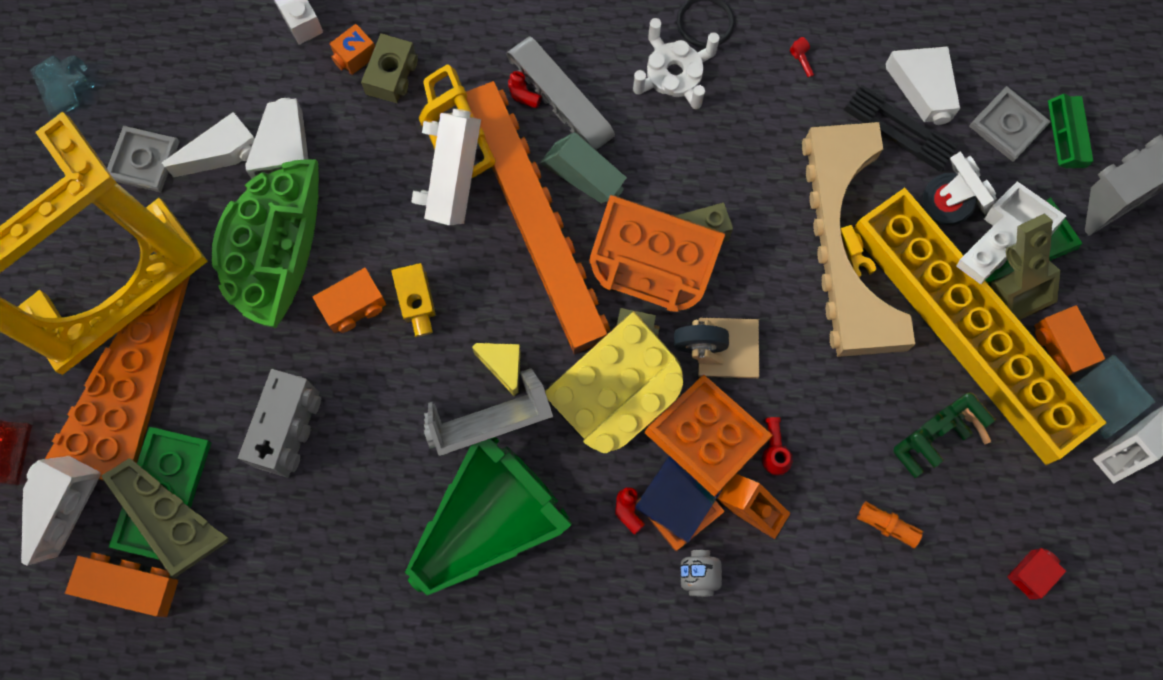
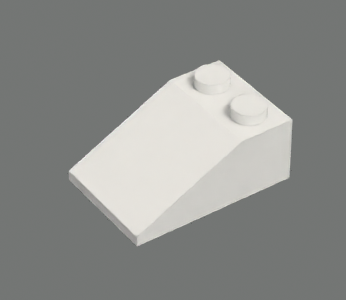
[21,456,101,566]

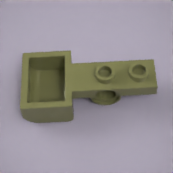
[991,213,1061,320]

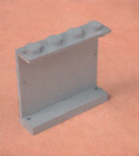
[424,368,553,456]

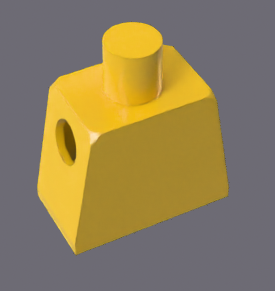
[391,263,436,337]

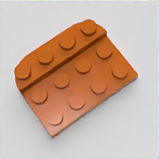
[590,195,725,312]

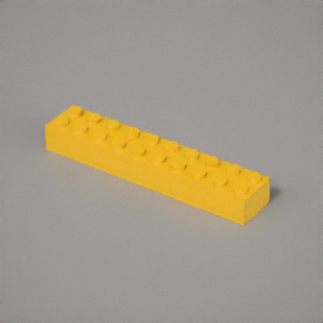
[854,187,1107,465]

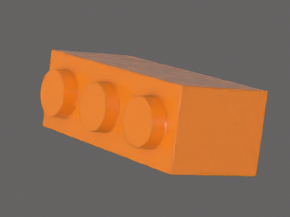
[65,552,179,617]

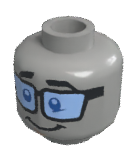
[681,550,722,597]

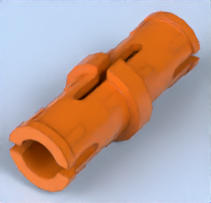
[857,501,923,548]

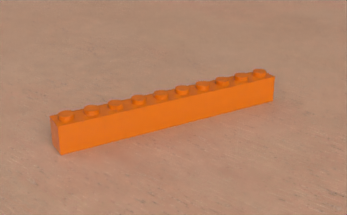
[466,81,610,355]

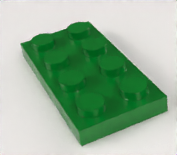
[109,427,212,560]

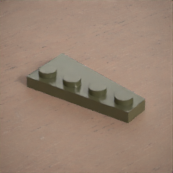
[101,458,229,579]

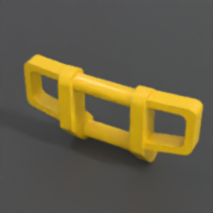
[419,65,496,178]

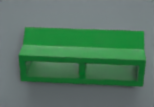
[1048,94,1093,169]

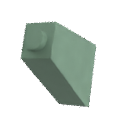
[539,132,627,203]

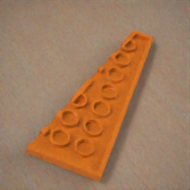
[45,276,190,481]

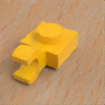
[841,225,876,278]

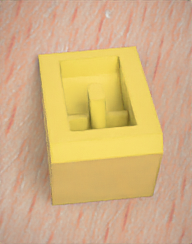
[472,343,521,396]

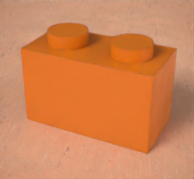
[312,268,387,334]
[1034,305,1105,377]

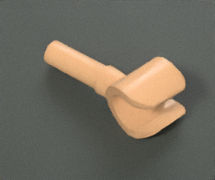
[963,404,991,445]

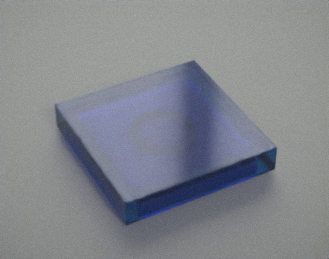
[635,456,722,543]

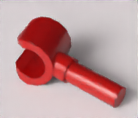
[790,37,814,78]

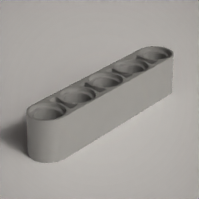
[506,36,615,150]

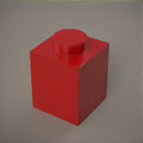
[1007,548,1066,600]

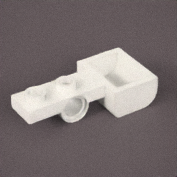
[956,181,1066,284]

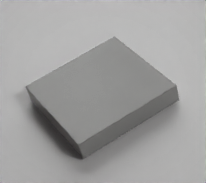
[969,86,1051,162]
[107,126,180,193]

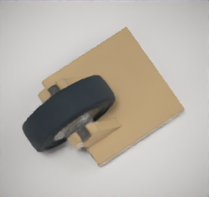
[674,318,759,379]

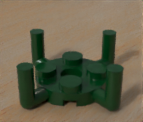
[893,392,995,478]

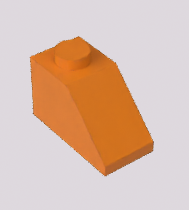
[717,474,790,539]

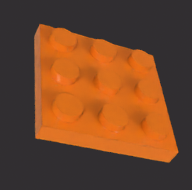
[645,375,772,497]

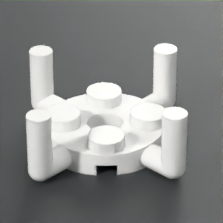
[633,18,719,109]

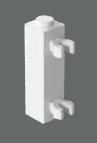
[412,109,481,226]

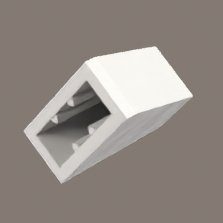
[886,47,960,125]
[245,98,308,179]
[1093,406,1163,484]

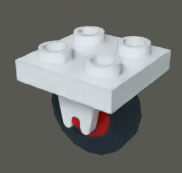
[923,151,997,225]

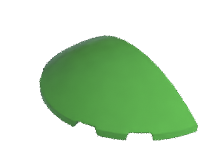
[212,159,319,328]

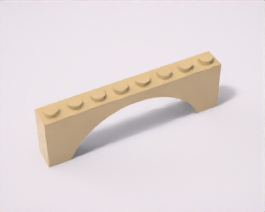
[802,122,915,357]

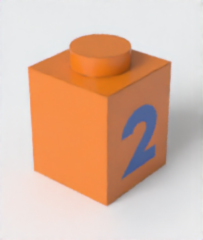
[329,24,375,75]

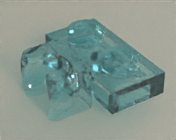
[30,55,95,118]

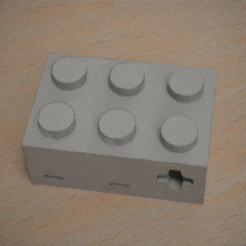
[238,369,321,478]

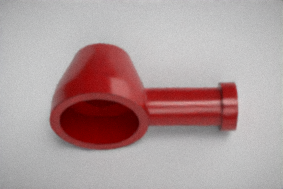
[762,417,793,475]

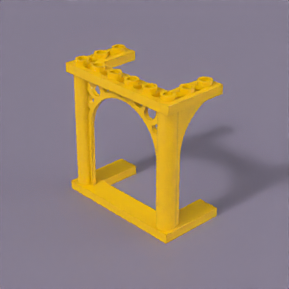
[0,112,208,375]

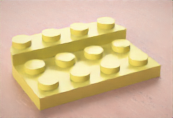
[545,311,683,453]

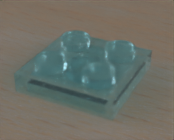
[1074,354,1155,439]

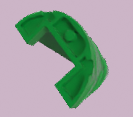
[405,437,572,595]

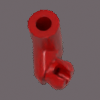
[508,71,542,109]
[615,487,645,535]

